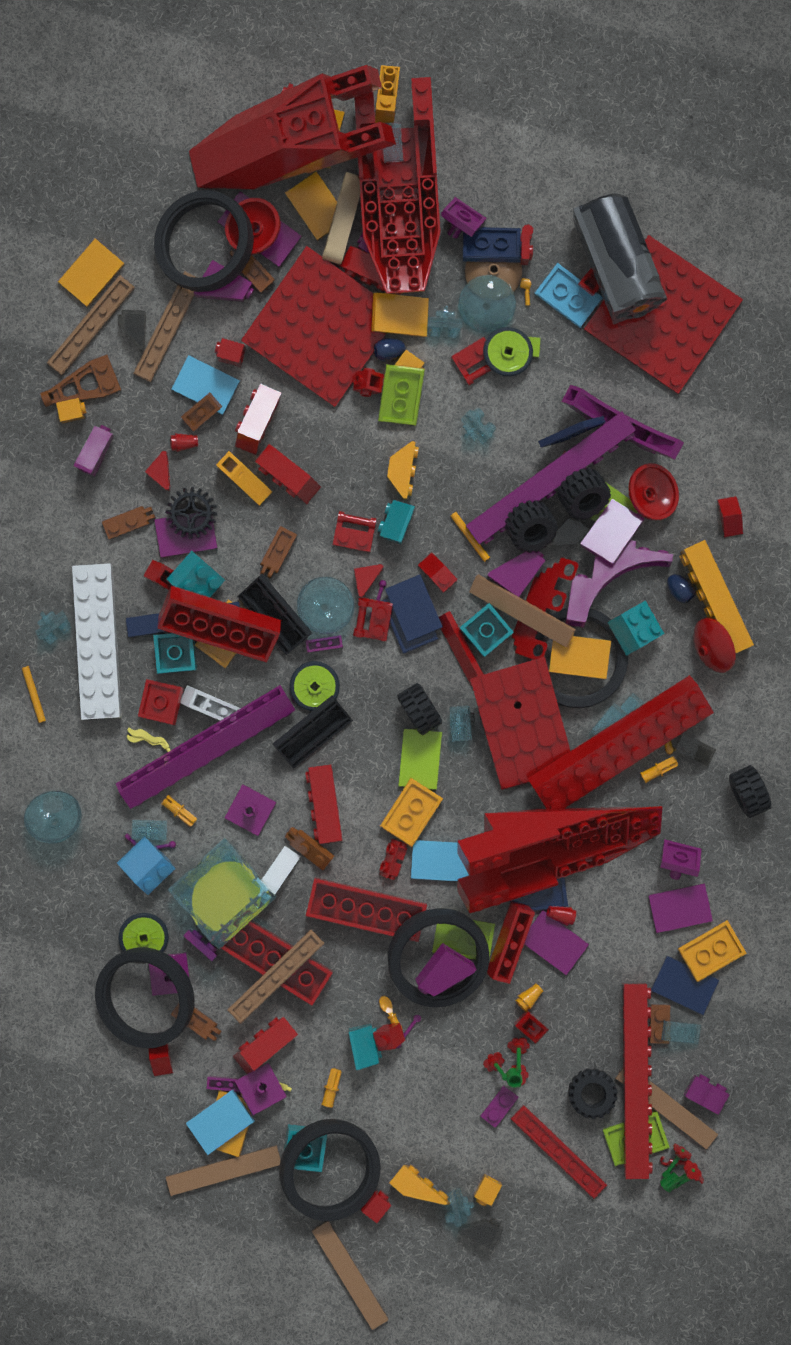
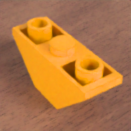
[387,441,419,500]

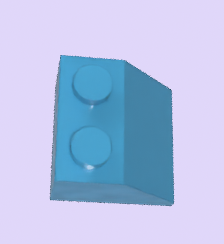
[117,836,176,895]

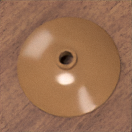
[465,262,522,300]

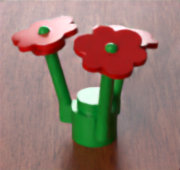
[483,1038,530,1088]
[660,1144,704,1193]

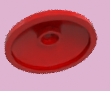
[225,198,281,255]
[628,463,679,520]
[693,618,736,673]

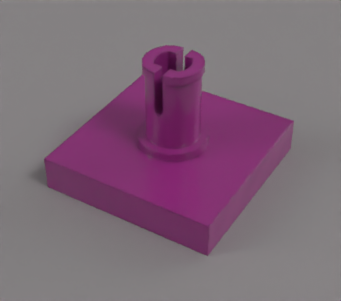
[440,197,487,239]
[225,784,276,836]
[660,839,702,880]
[149,952,190,996]
[234,1063,287,1116]

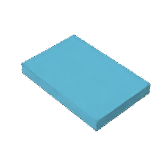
[534,263,603,328]
[171,355,240,415]
[411,840,469,881]
[186,1090,255,1155]

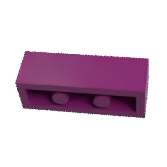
[306,635,343,653]
[206,1076,240,1092]

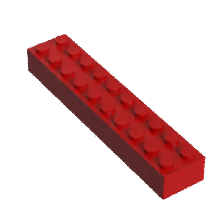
[528,675,714,809]

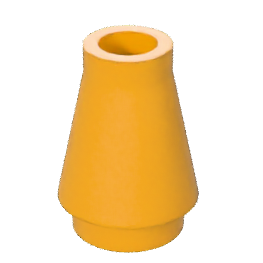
[515,983,544,1012]

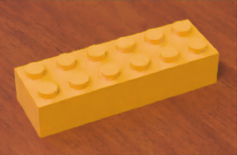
[679,540,754,653]

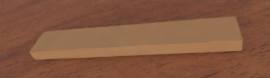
[133,271,195,382]
[47,275,135,375]
[469,574,576,647]
[227,929,324,1024]
[615,1068,718,1150]
[166,1145,281,1196]
[312,1221,389,1330]

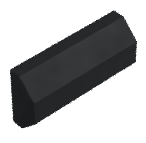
[237,574,312,655]
[273,695,353,769]

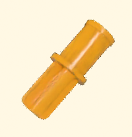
[640,756,678,783]
[161,795,197,827]
[321,1068,342,1108]

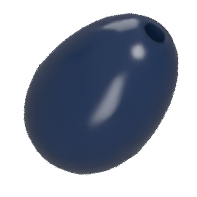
[374,338,406,362]
[667,574,696,603]

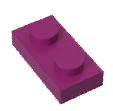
[184,929,218,961]
[480,1085,519,1128]

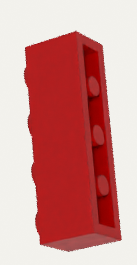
[305,764,343,844]
[487,901,535,984]

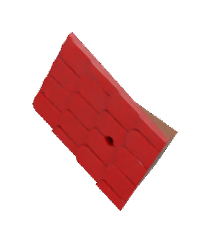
[470,657,570,790]

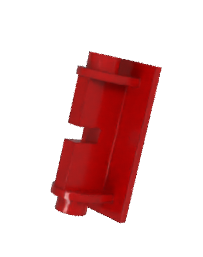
[379,839,408,880]

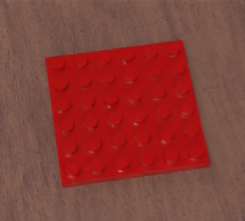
[584,235,743,394]
[241,246,386,407]

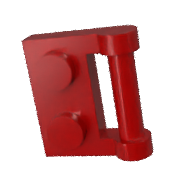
[520,224,534,265]
[451,337,491,386]
[333,511,377,552]
[353,598,393,641]

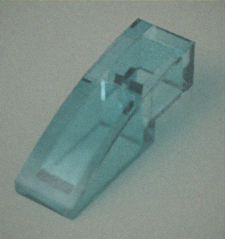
[589,693,645,735]

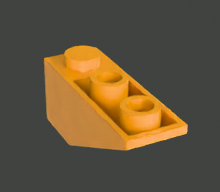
[375,65,400,126]
[216,451,272,506]
[389,1165,451,1205]

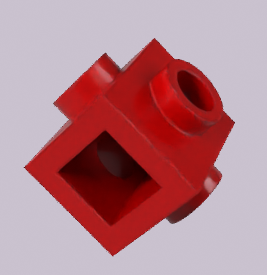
[353,368,384,397]

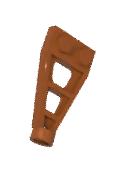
[40,354,122,407]

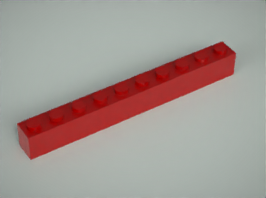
[623,983,653,1179]

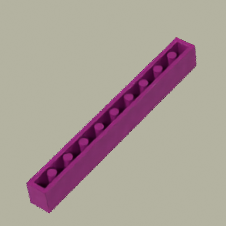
[466,411,636,544]
[116,685,295,809]

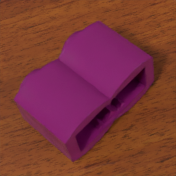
[683,1074,730,1115]

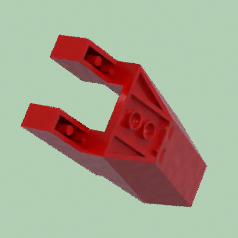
[189,65,396,190]
[354,77,440,294]
[457,806,663,914]

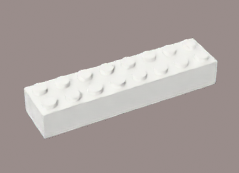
[72,563,122,720]

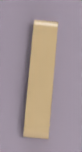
[322,172,360,265]

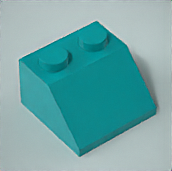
[378,500,415,545]
[349,1024,382,1070]

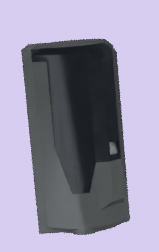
[573,193,667,324]

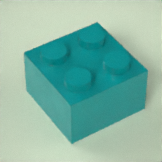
[166,551,225,597]
[607,600,665,656]
[459,603,514,657]
[153,633,197,674]
[284,1124,327,1172]

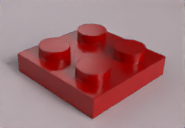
[138,679,184,725]

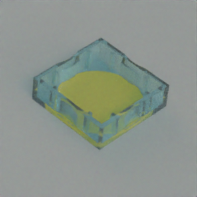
[168,838,277,949]

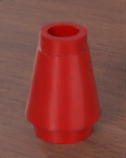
[170,433,198,452]
[546,906,576,926]

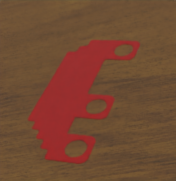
[511,558,579,660]

